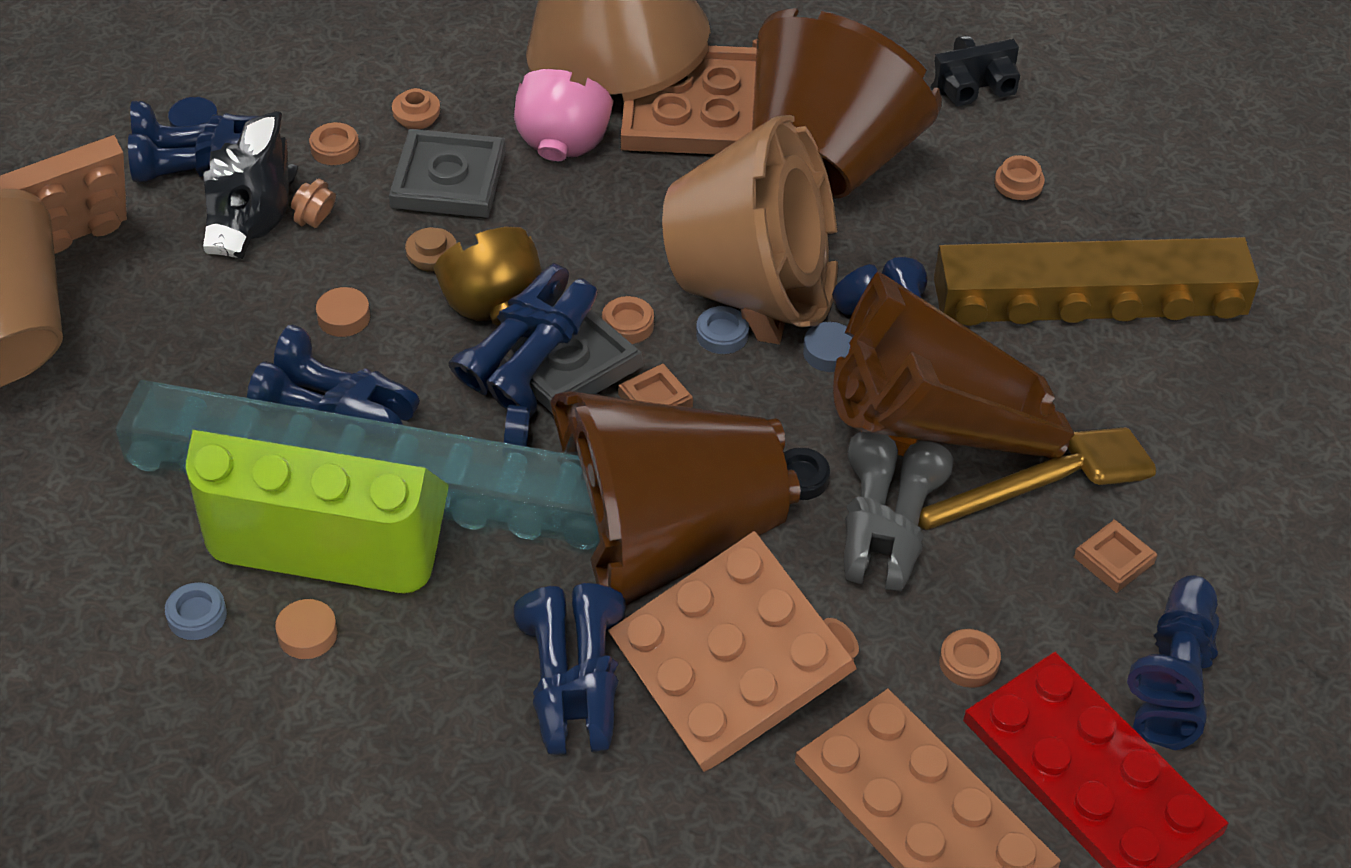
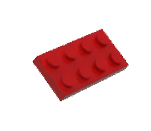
[963,652,1229,868]

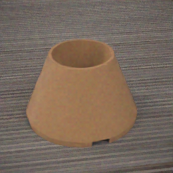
[526,0,711,101]
[662,115,838,327]
[0,189,63,388]

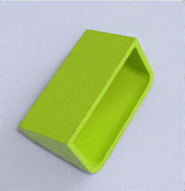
[186,430,449,593]

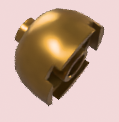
[433,227,542,325]

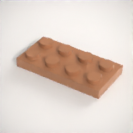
[795,689,1061,868]

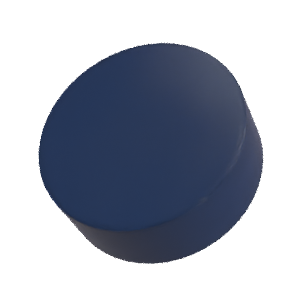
[168,97,218,127]
[503,405,531,462]

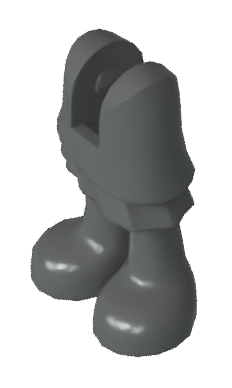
[844,432,953,591]

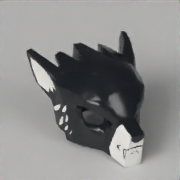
[203,111,298,259]

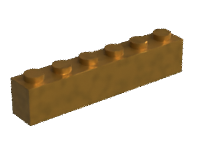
[934,237,1259,326]

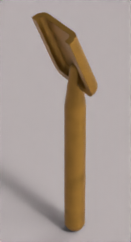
[918,427,1156,530]

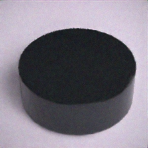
[783,448,830,500]

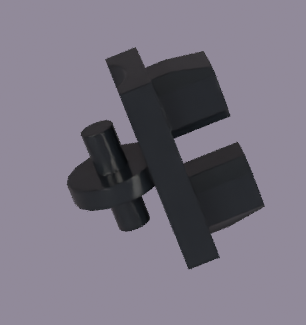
[930,35,1020,107]

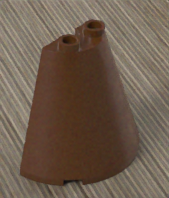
[833,271,1075,459]
[550,391,800,605]

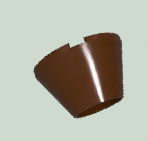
[752,8,942,199]

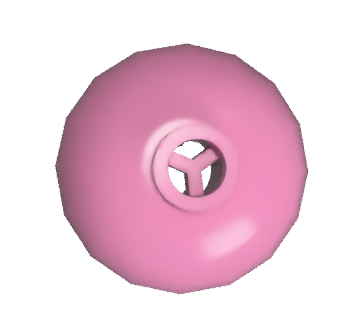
[514,69,613,161]

